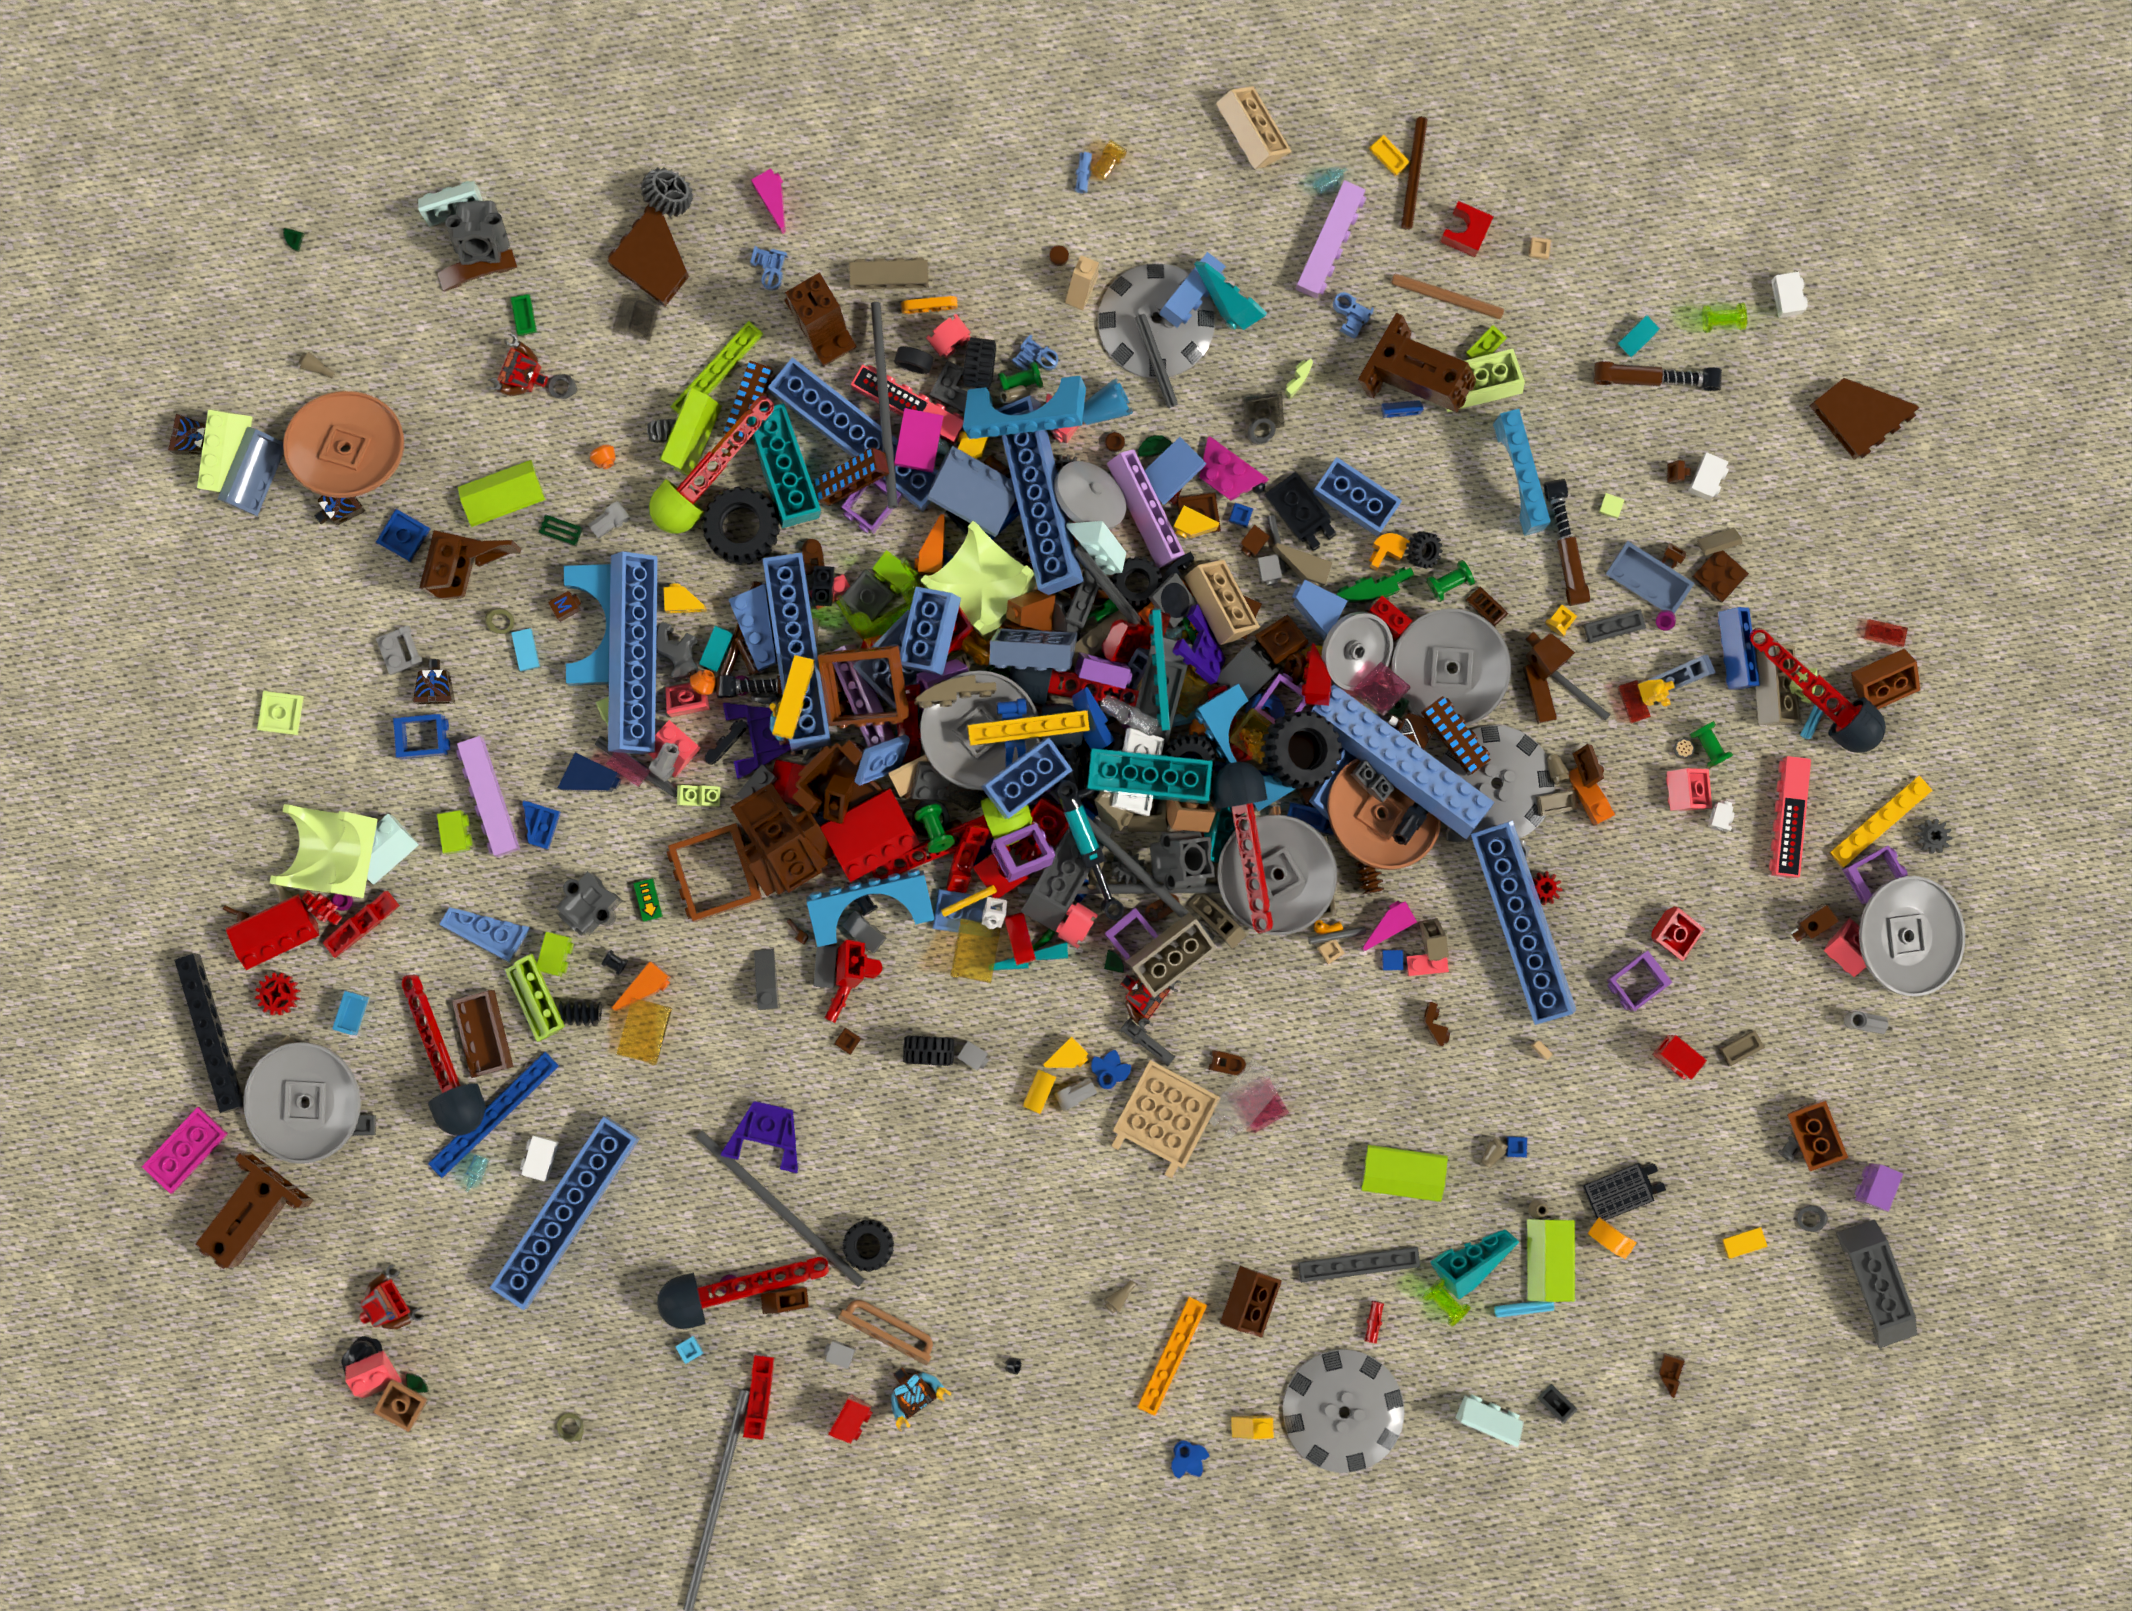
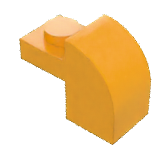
[1369,533,1410,571]
[1587,1217,1636,1259]

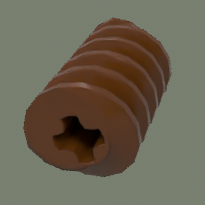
[1353,857,1384,895]

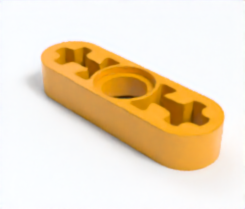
[901,296,958,314]

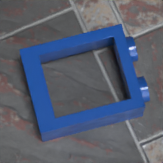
[393,714,450,760]

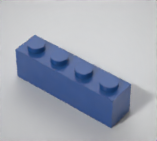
[1718,607,1760,690]

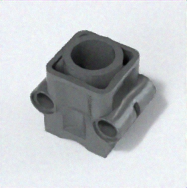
[445,200,510,265]
[1150,830,1215,891]
[556,871,623,936]

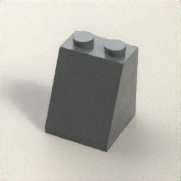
[1217,640,1283,705]

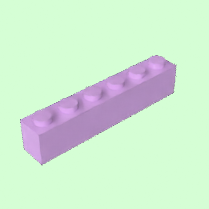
[1296,180,1367,299]
[1107,449,1185,568]
[833,644,895,748]
[456,736,520,857]

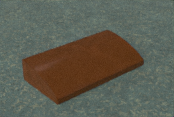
[452,990,514,1078]

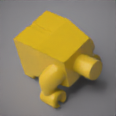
[1638,679,1675,707]

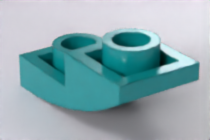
[1618,315,1660,357]
[699,625,733,672]

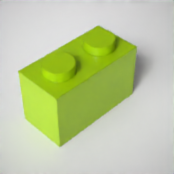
[872,550,919,595]
[437,810,472,855]
[537,932,574,977]

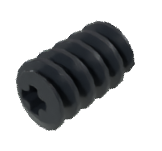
[558,1000,602,1027]

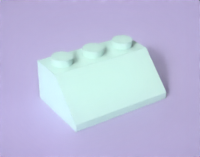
[418,181,482,227]
[1066,521,1126,575]
[367,814,419,885]
[1456,1394,1524,1447]

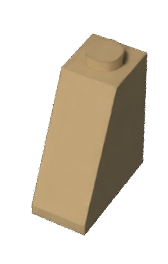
[1065,255,1099,310]

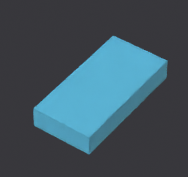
[511,628,540,672]

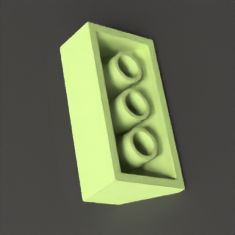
[1446,349,1525,412]
[197,409,253,492]

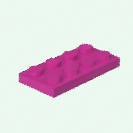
[142,1107,228,1194]

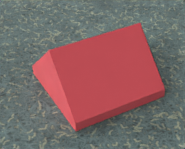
[665,682,710,717]

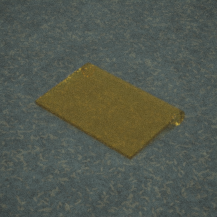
[950,919,1001,983]
[617,998,672,1065]

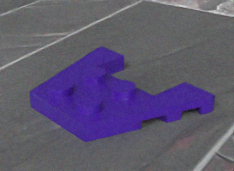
[1172,604,1226,684]
[723,703,791,779]
[721,1101,798,1173]

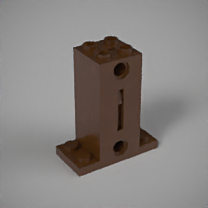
[784,272,857,367]
[1358,313,1476,413]
[195,1152,313,1269]

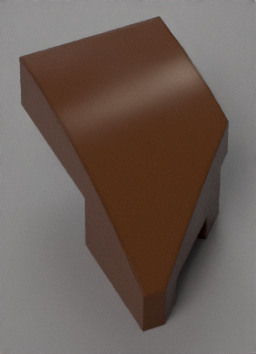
[1659,1353,1685,1398]

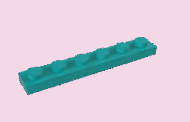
[1149,608,1170,731]

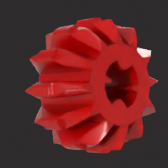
[1012,835,1042,862]
[1532,871,1563,905]

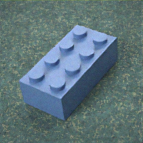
[1313,457,1402,537]
[900,587,961,676]
[981,738,1073,819]

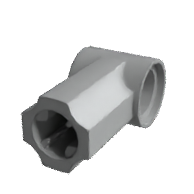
[588,501,630,539]
[648,742,680,782]
[1844,1011,1888,1034]
[1054,1078,1097,1112]

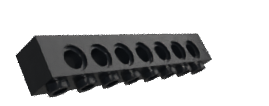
[174,954,244,1113]

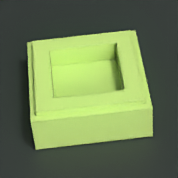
[1599,493,1625,519]

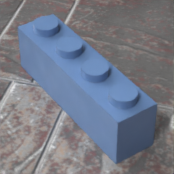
[1159,252,1226,328]

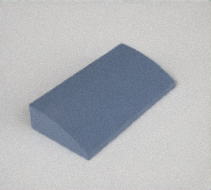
[218,427,284,516]
[1606,541,1695,614]

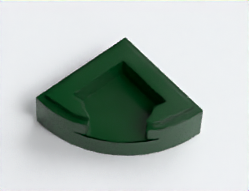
[283,227,304,252]
[1104,950,1124,973]
[406,1373,429,1393]

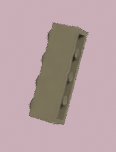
[849,257,929,290]

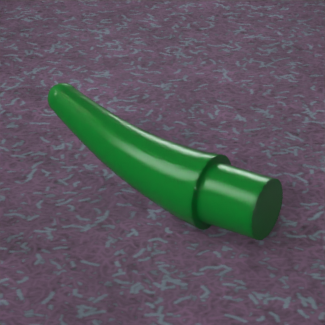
[1032,929,1055,950]

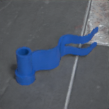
[997,698,1027,767]

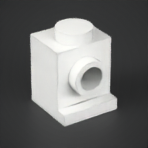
[1707,800,1735,832]
[982,897,1007,929]

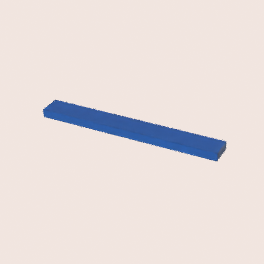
[428,1051,559,1178]

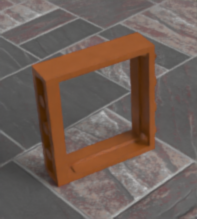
[817,645,910,728]
[667,823,763,922]

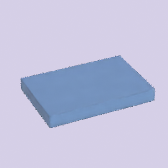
[1145,437,1206,505]
[854,735,910,786]
[933,890,997,938]

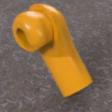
[1314,920,1344,935]

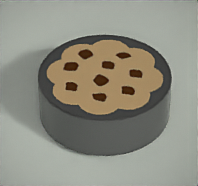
[1673,738,1695,759]

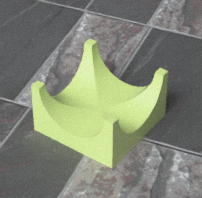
[920,521,1037,641]
[270,804,378,898]

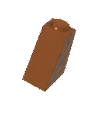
[1006,590,1055,631]

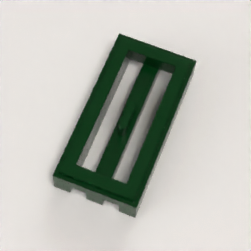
[538,514,583,546]

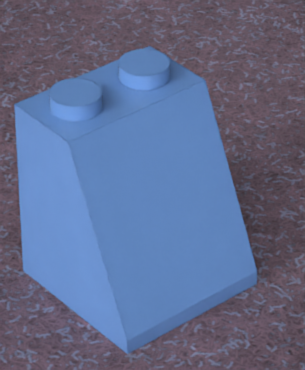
[1292,580,1347,641]

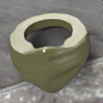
[485,608,514,634]
[557,1413,584,1442]

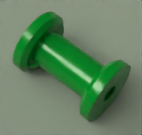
[998,361,1044,391]
[1427,560,1475,602]
[1689,721,1734,769]
[914,804,955,853]

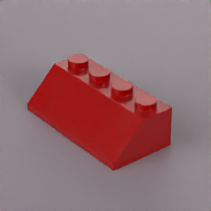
[226,894,319,970]

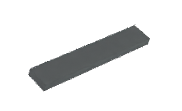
[1298,1247,1421,1283]

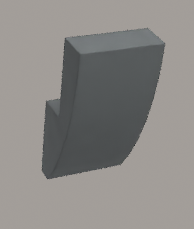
[1350,760,1394,802]
[842,911,887,953]
[814,945,837,988]

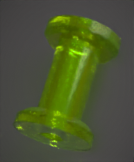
[1702,302,1747,333]
[1422,1278,1471,1327]

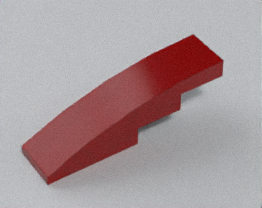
[322,891,400,958]

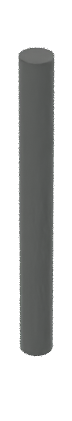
[1551,671,1610,721]

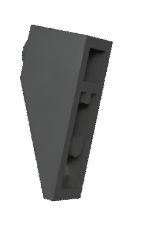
[754,949,780,1011]

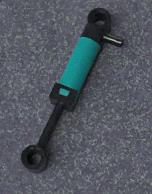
[1054,778,1124,920]

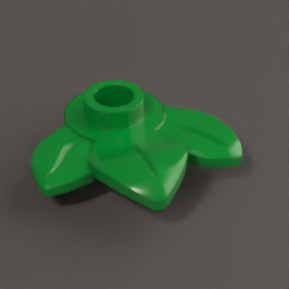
[1086,599,1119,621]

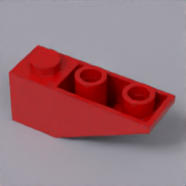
[1301,643,1331,706]

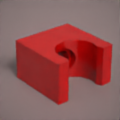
[1440,201,1494,257]
[973,845,1031,899]
[1652,1035,1707,1080]

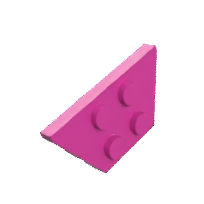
[1199,436,1269,501]

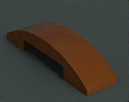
[438,249,518,292]

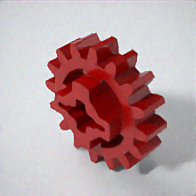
[302,891,343,925]
[255,973,301,1016]

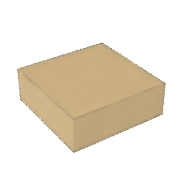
[1529,237,1551,260]
[1317,940,1345,964]
[1530,1040,1552,1060]

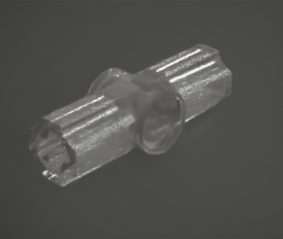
[1100,695,1158,736]

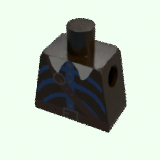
[168,414,206,455]
[314,495,366,525]
[413,659,455,705]

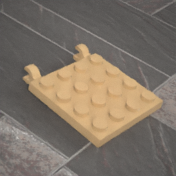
[1111,1060,1221,1179]

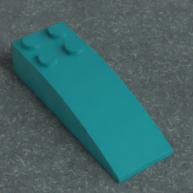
[748,403,821,528]
[1088,749,1213,804]

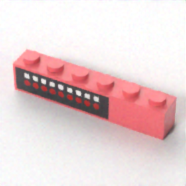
[851,365,964,445]
[1769,756,1811,878]

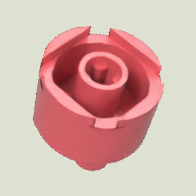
[926,314,971,359]
[1056,903,1098,949]

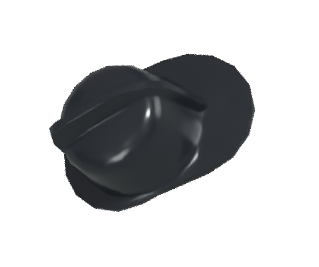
[341,1336,383,1377]

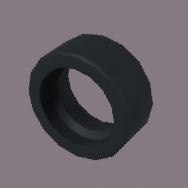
[894,346,934,374]
[912,799,950,838]

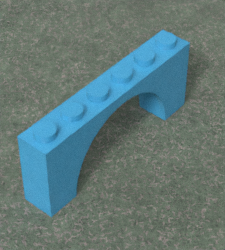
[963,376,1086,439]
[1493,409,1551,536]
[564,564,611,686]
[1195,684,1295,811]
[806,869,935,947]

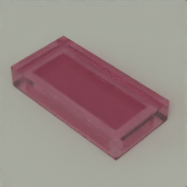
[606,752,651,787]

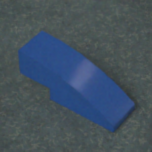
[1072,687,1115,749]
[1287,802,1335,836]

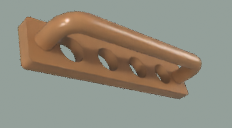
[838,1300,933,1366]

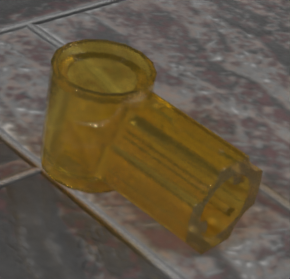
[1091,140,1127,181]

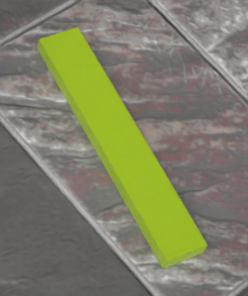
[670,321,764,414]

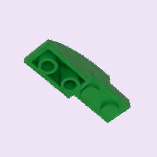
[1336,567,1414,603]

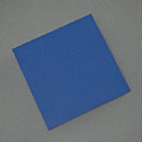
[376,509,431,562]

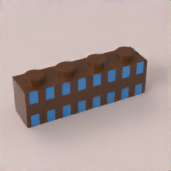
[723,360,775,445]
[813,448,889,506]
[1421,696,1491,776]

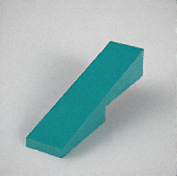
[988,942,1068,971]

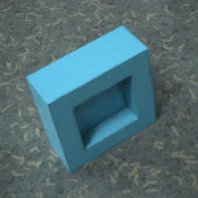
[676,1336,704,1364]

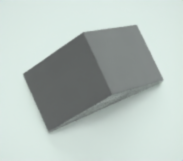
[1537,1384,1578,1424]

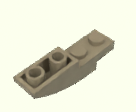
[914,675,996,708]

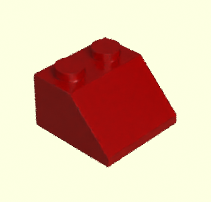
[772,760,805,809]
[828,1394,873,1444]

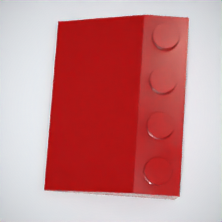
[820,788,920,882]

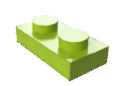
[1465,325,1507,359]

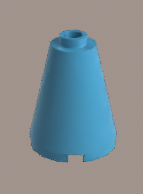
[1082,378,1133,425]

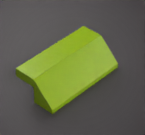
[659,388,722,476]
[458,460,545,528]
[505,954,565,1042]
[1361,1145,1448,1202]
[1527,1219,1575,1302]

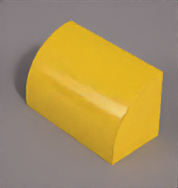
[1022,1069,1056,1114]

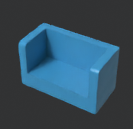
[332,991,369,1035]

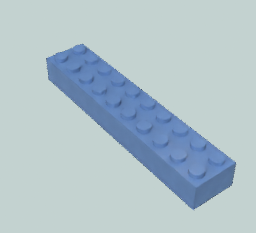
[768,357,938,512]
[996,395,1084,595]
[608,551,658,755]
[763,552,831,751]
[1311,684,1495,840]
[1471,820,1576,1025]
[490,1116,640,1310]

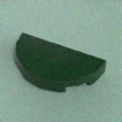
[1138,435,1173,458]

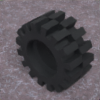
[1405,531,1443,569]

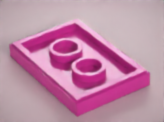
[894,408,943,473]

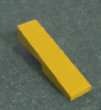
[772,655,814,739]

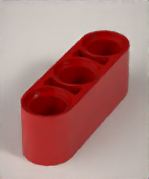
[1004,913,1036,965]

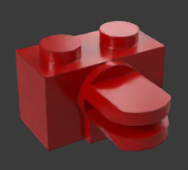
[836,940,883,988]

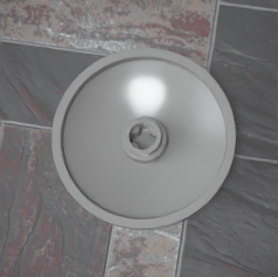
[1054,461,1126,530]
[1322,612,1393,691]

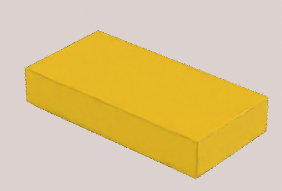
[1369,134,1410,177]
[1722,1227,1768,1259]

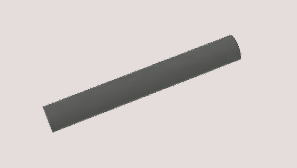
[1267,515,1288,574]
[1308,927,1366,945]

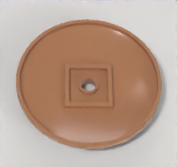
[283,391,404,498]
[1327,759,1441,870]

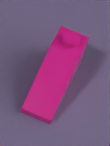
[751,168,786,234]
[1361,900,1417,952]

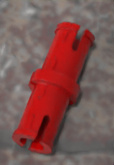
[824,986,852,1023]
[1364,1301,1384,1344]

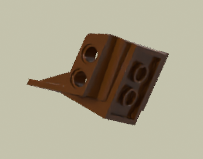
[419,530,522,600]
[792,740,884,814]
[730,783,835,896]

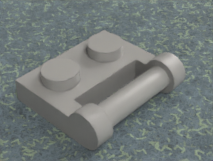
[376,625,423,675]

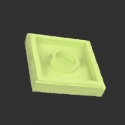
[257,691,304,735]

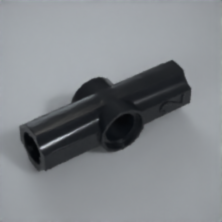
[1392,802,1428,845]

